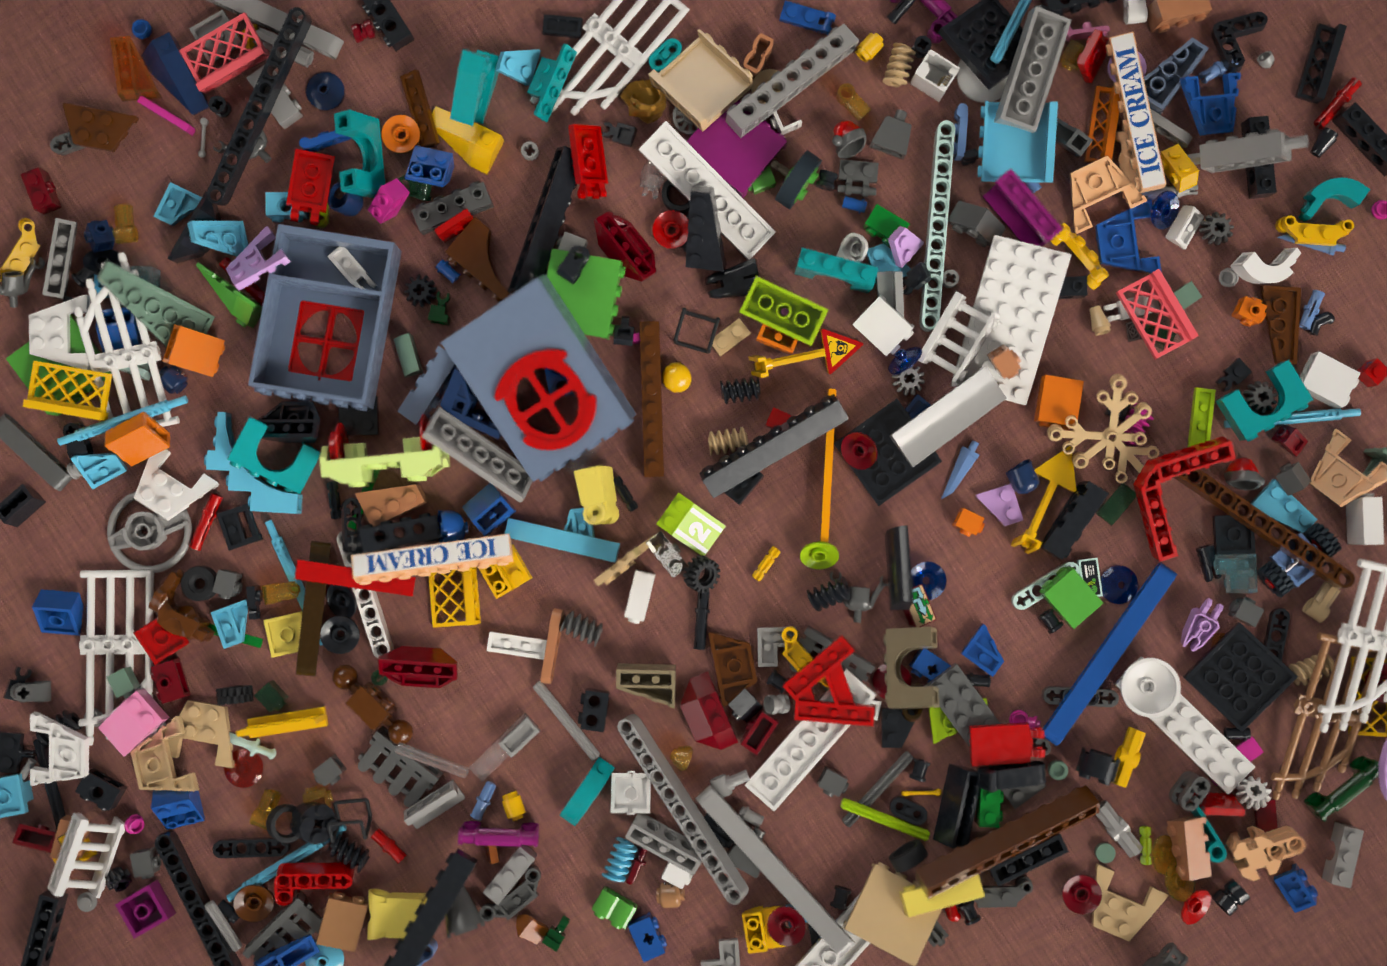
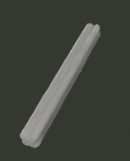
[533,681,600,761]

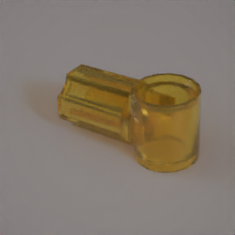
[835,83,871,122]
[113,204,139,244]
[261,581,300,605]
[250,788,282,830]

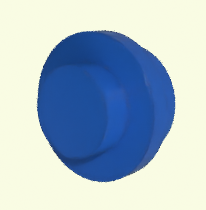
[132,19,152,39]

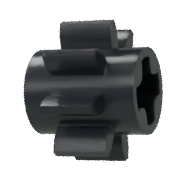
[105,867,132,892]

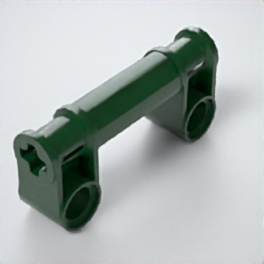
[1304,756,1379,822]

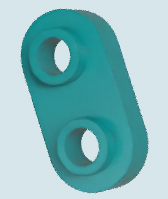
[649,38,682,73]

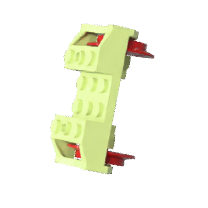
[320,414,450,488]

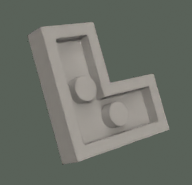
[757,627,796,667]
[701,938,740,966]

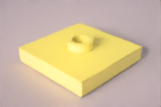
[263,611,303,658]

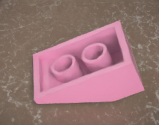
[98,688,170,757]

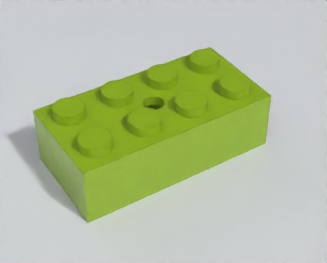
[740,276,828,346]

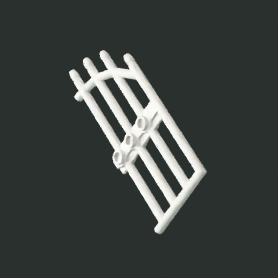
[530,0,690,116]
[74,252,180,427]
[1317,559,1387,733]
[79,570,154,746]

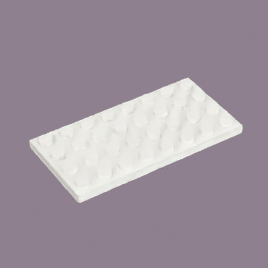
[951,235,1071,405]

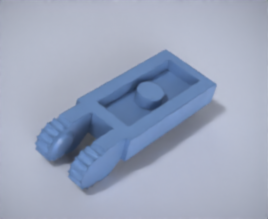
[953,103,968,161]

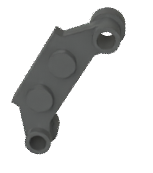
[479,866,541,922]
[974,875,1033,908]

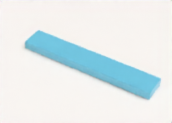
[505,518,620,562]

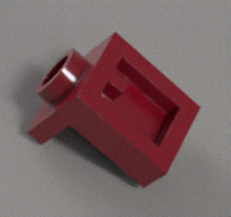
[1271,425,1308,457]

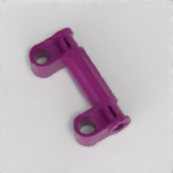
[889,0,958,44]
[458,821,539,847]

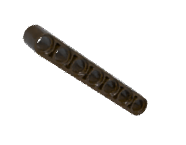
[295,541,331,677]

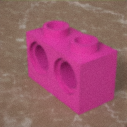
[368,178,410,224]

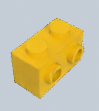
[1160,144,1199,193]

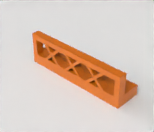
[1084,86,1120,163]

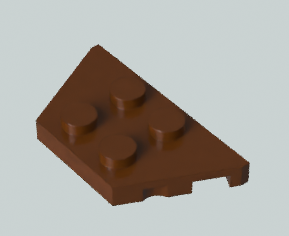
[63,103,139,152]
[708,632,757,707]

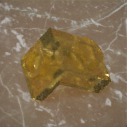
[1060,39,1086,71]
[302,786,334,807]

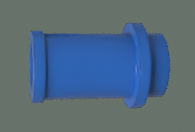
[842,196,867,214]
[435,259,461,284]

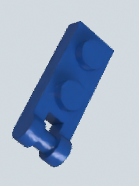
[779,0,836,35]
[299,130,352,152]

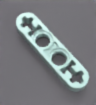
[1011,562,1080,610]

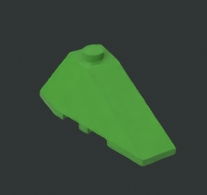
[196,262,263,328]

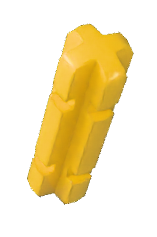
[752,546,780,581]

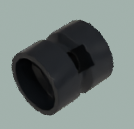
[1212,879,1250,916]

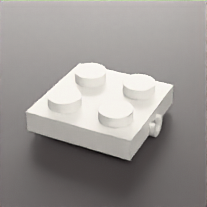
[611,771,651,815]

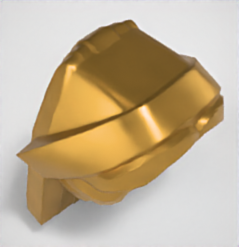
[620,79,666,124]

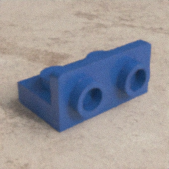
[1274,863,1318,913]

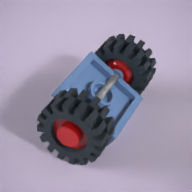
[1257,523,1342,598]

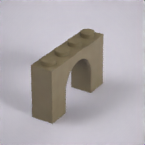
[883,627,939,709]

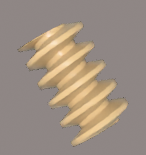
[883,43,916,87]
[708,427,748,456]
[1289,653,1334,686]

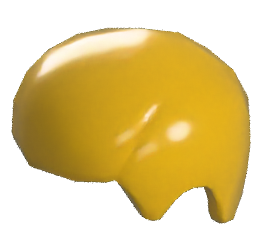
[662,362,692,393]

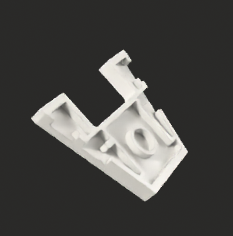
[29,295,91,370]
[134,449,219,521]
[30,711,89,786]

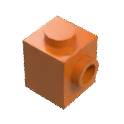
[952,508,985,537]

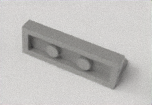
[877,270,904,318]
[404,780,465,829]

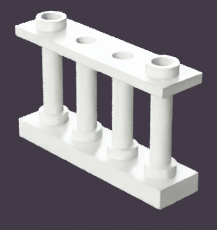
[916,291,1000,384]
[47,813,125,898]

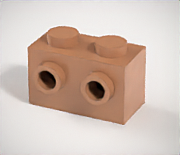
[987,344,1021,379]

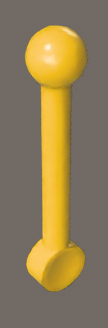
[901,789,942,796]

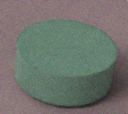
[1047,760,1068,780]
[1094,842,1116,863]

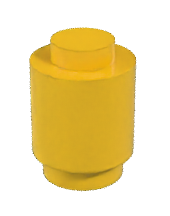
[855,33,884,62]
[502,791,526,821]

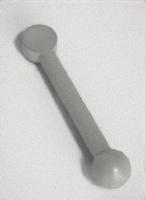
[198,118,209,158]

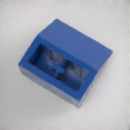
[405,145,454,187]
[96,307,142,353]
[462,483,517,536]
[151,790,205,830]

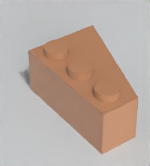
[1147,0,1212,33]
[355,484,428,527]
[1167,816,1211,881]

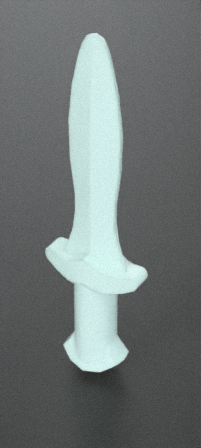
[229,732,277,760]

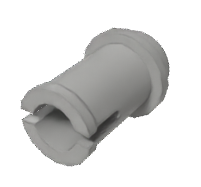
[738,806,764,828]

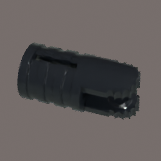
[1196,544,1222,582]

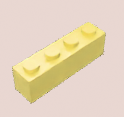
[899,874,985,917]

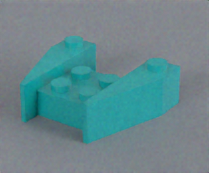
[450,50,499,126]

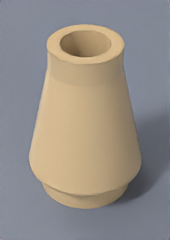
[1089,306,1111,336]

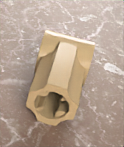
[1302,582,1340,623]

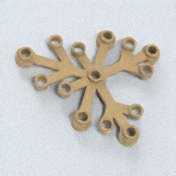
[1047,374,1159,483]

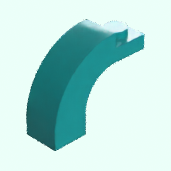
[1298,178,1370,222]
[559,757,615,826]

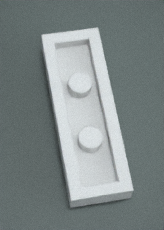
[487,631,547,660]

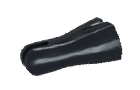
[705,258,759,299]

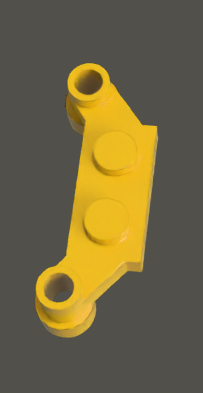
[1275,215,1354,246]
[0,217,41,282]
[1050,223,1109,290]
[782,626,829,687]

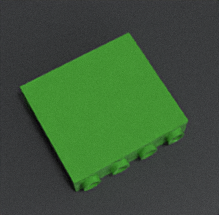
[547,248,626,340]
[6,314,112,416]

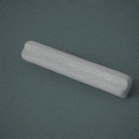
[205,900,242,952]

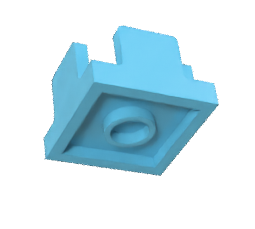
[0,773,34,818]

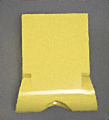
[574,466,619,525]
[367,888,428,940]

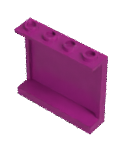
[686,100,787,198]
[982,169,1063,247]

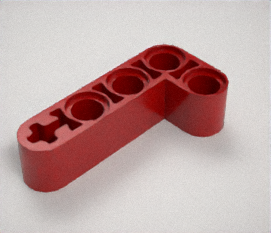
[274,862,355,906]

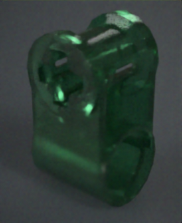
[398,174,432,201]

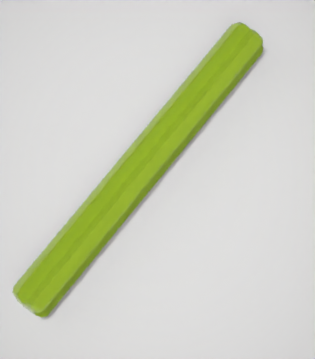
[840,798,930,841]

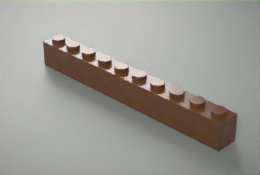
[916,785,1100,899]

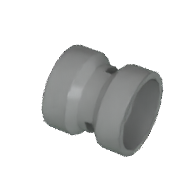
[763,694,790,715]

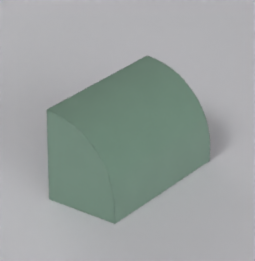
[393,333,423,378]

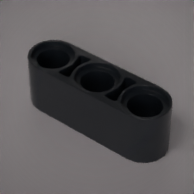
[988,761,1046,790]

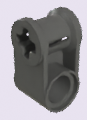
[10,681,51,702]

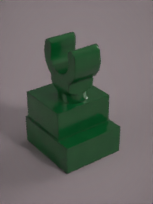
[428,291,451,326]
[542,915,570,952]

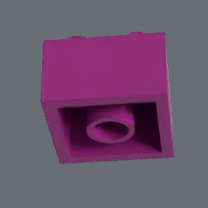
[115,879,176,939]

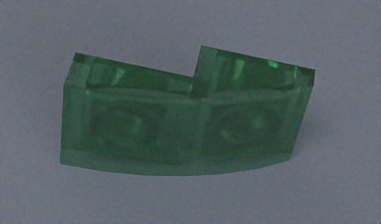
[1096,483,1136,526]

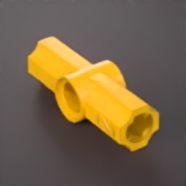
[1112,727,1146,788]

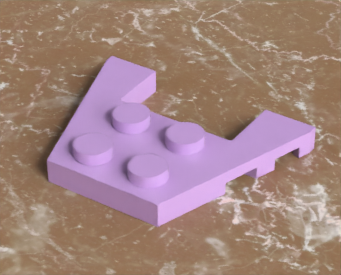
[226,226,290,290]

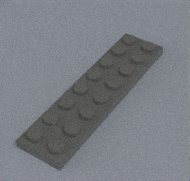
[925,663,1046,809]

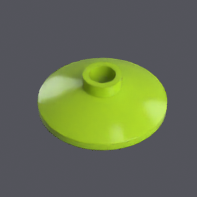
[800,542,839,569]

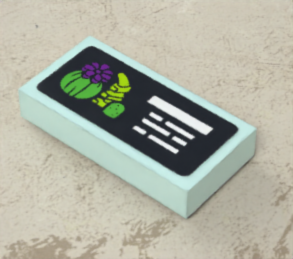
[1077,558,1103,597]

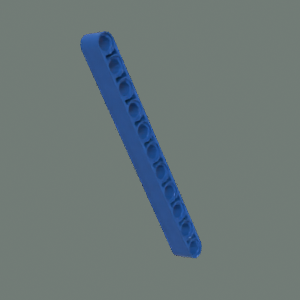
[1042,562,1177,746]

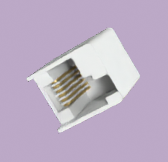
[911,50,960,102]

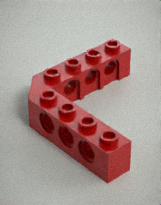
[1133,436,1236,562]

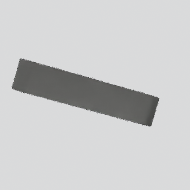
[0,413,73,491]

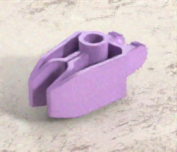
[1181,598,1224,652]

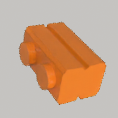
[756,324,798,355]

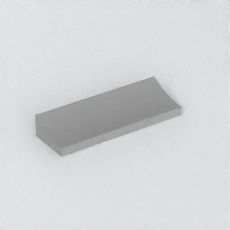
[994,6,1071,133]
[889,366,1007,467]
[422,407,532,503]

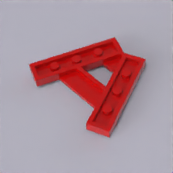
[782,635,875,727]

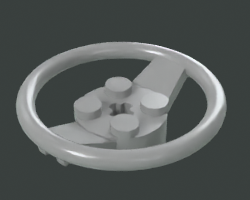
[107,491,192,573]

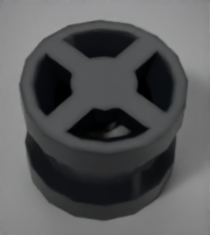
[815,170,838,191]

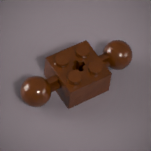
[332,665,413,745]

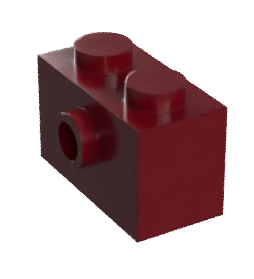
[20,167,62,215]
[151,658,191,704]
[740,709,779,755]
[12,824,56,854]

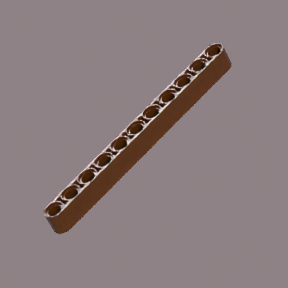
[1173,469,1355,589]

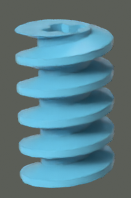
[602,837,638,882]

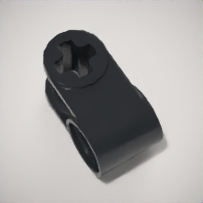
[556,245,590,284]
[63,423,93,459]

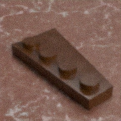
[1260,285,1301,365]

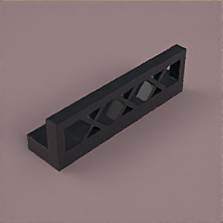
[1295,23,1347,104]

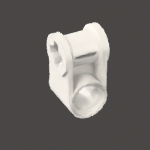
[1123,0,1148,25]

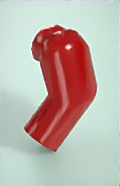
[944,905,961,922]

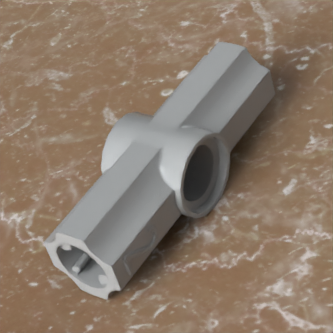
[254,28,314,68]
[1096,800,1143,858]

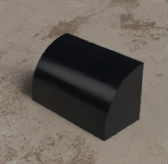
[0,484,46,527]

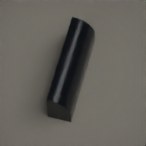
[885,525,914,610]
[933,763,980,849]

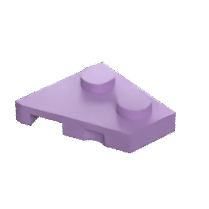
[888,226,924,268]
[975,484,1023,526]

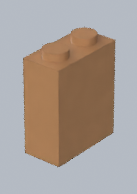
[316,891,368,952]

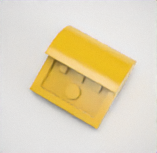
[479,545,533,599]
[742,905,787,954]

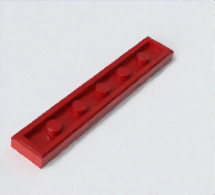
[294,560,416,597]

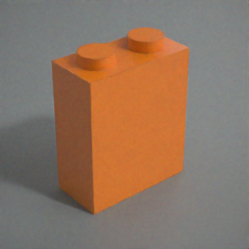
[162,324,225,377]
[1034,375,1084,430]
[105,412,170,466]

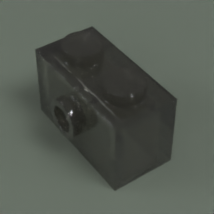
[646,531,689,578]

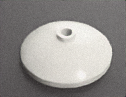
[956,59,1008,103]
[1120,658,1181,717]

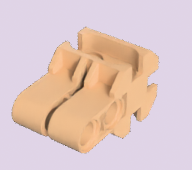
[1226,826,1305,881]

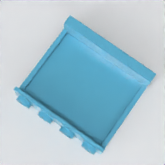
[977,101,1058,183]

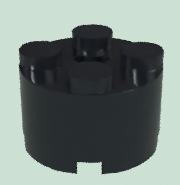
[1076,747,1121,786]
[290,801,338,845]

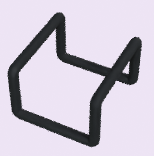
[673,307,720,354]
[327,798,372,843]

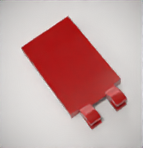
[568,124,608,199]
[286,148,335,226]
[969,722,1045,766]

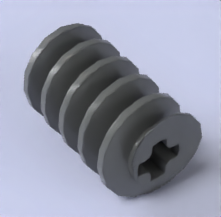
[560,610,603,647]

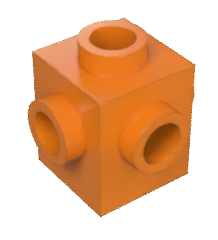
[1232,296,1267,327]

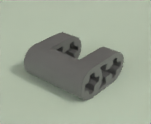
[1169,771,1210,811]

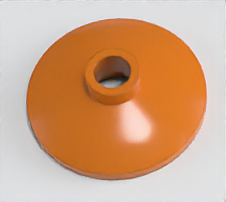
[382,115,420,153]

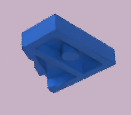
[961,623,1004,677]

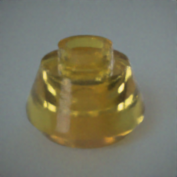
[670,745,693,771]

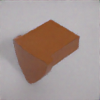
[484,845,499,864]
[516,914,549,945]

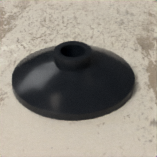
[83,249,121,275]
[327,585,357,618]
[320,616,360,654]

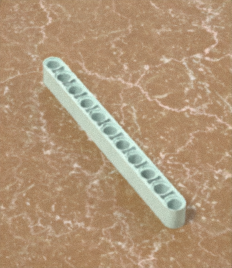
[919,120,955,332]

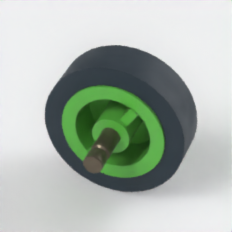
[771,150,822,210]

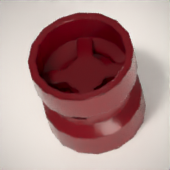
[351,19,376,43]

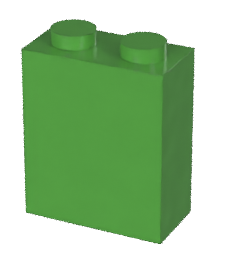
[1039,566,1103,629]

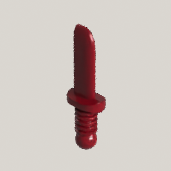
[626,847,648,885]

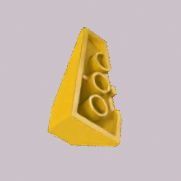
[432,106,504,175]

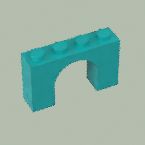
[334,110,385,198]
[794,248,878,294]
[1215,360,1313,442]
[227,416,321,494]

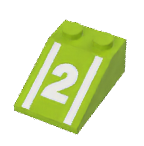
[656,492,726,556]

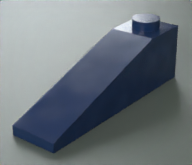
[141,32,209,116]

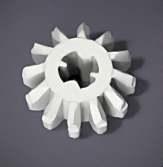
[1236,776,1271,810]

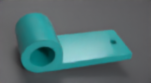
[1189,803,1227,863]

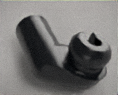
[1308,312,1335,336]

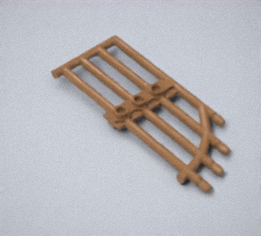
[1271,632,1378,800]

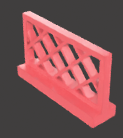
[179,12,270,93]
[1116,269,1199,360]

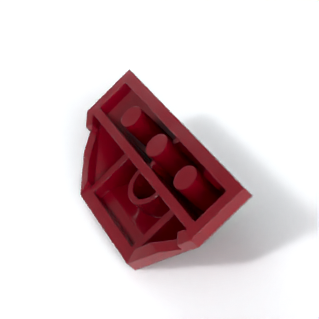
[594,211,656,282]
[378,646,458,688]
[680,671,739,750]

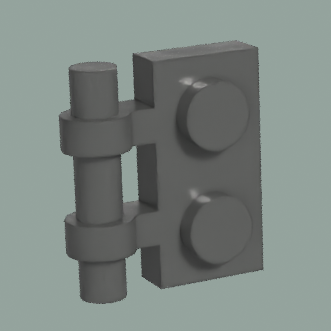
[837,159,879,197]

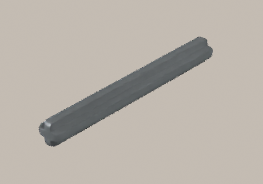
[842,751,914,828]

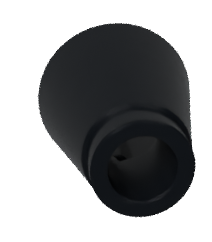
[1310,127,1338,158]

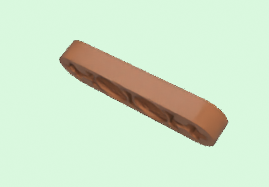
[541,608,564,684]

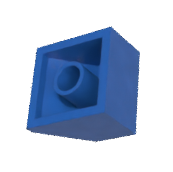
[32,589,84,636]

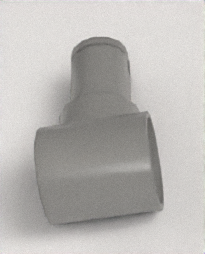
[710,770,750,798]

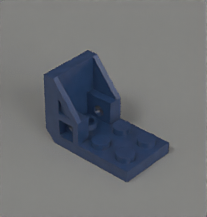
[440,368,502,439]

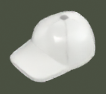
[836,233,868,263]

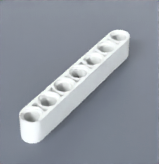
[337,530,394,658]

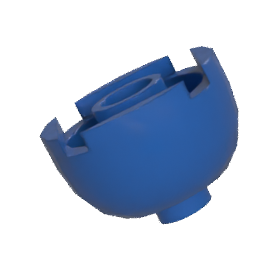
[437,510,468,543]

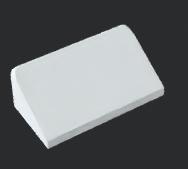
[1165,205,1204,249]

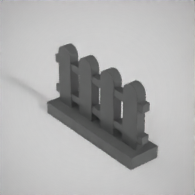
[790,625,876,691]
[358,726,443,807]
[242,891,323,961]

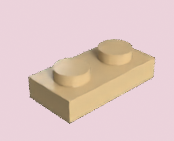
[709,318,751,357]

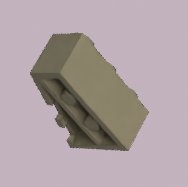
[616,663,676,709]

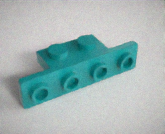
[527,43,577,122]

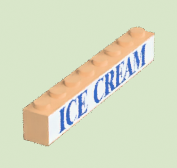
[1106,32,1166,193]
[351,534,514,585]

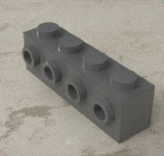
[411,181,494,235]

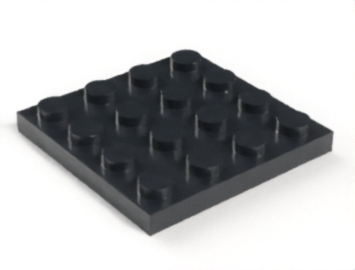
[938,0,1023,90]
[834,398,942,506]
[1183,622,1298,732]

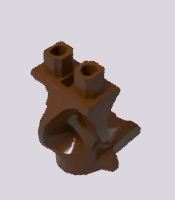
[148,569,216,642]

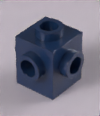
[84,220,115,253]

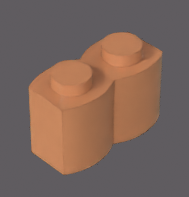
[743,33,774,79]

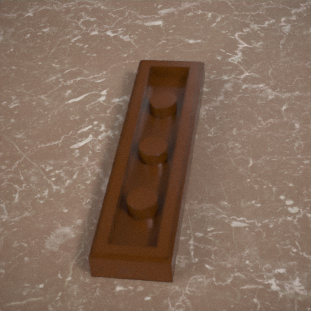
[400,69,440,148]

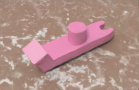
[1066,22,1110,42]

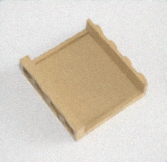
[648,29,753,132]
[842,862,942,966]

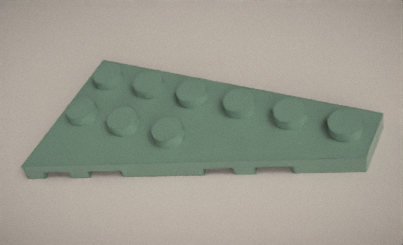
[97,261,215,348]

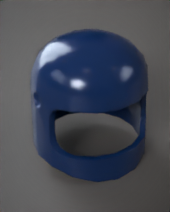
[328,183,364,216]
[1006,459,1040,494]

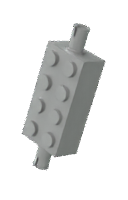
[1187,129,1309,173]

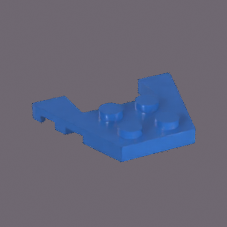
[1180,72,1241,136]
[1095,199,1162,274]

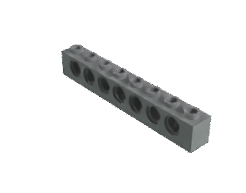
[726,24,859,138]

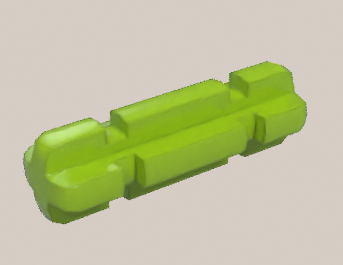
[1139,826,1152,865]

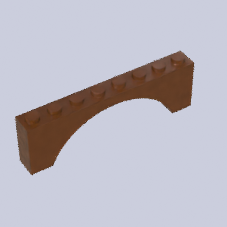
[445,217,511,303]

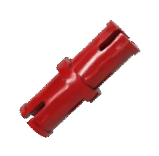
[370,828,407,864]

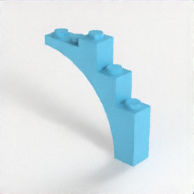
[204,412,303,514]

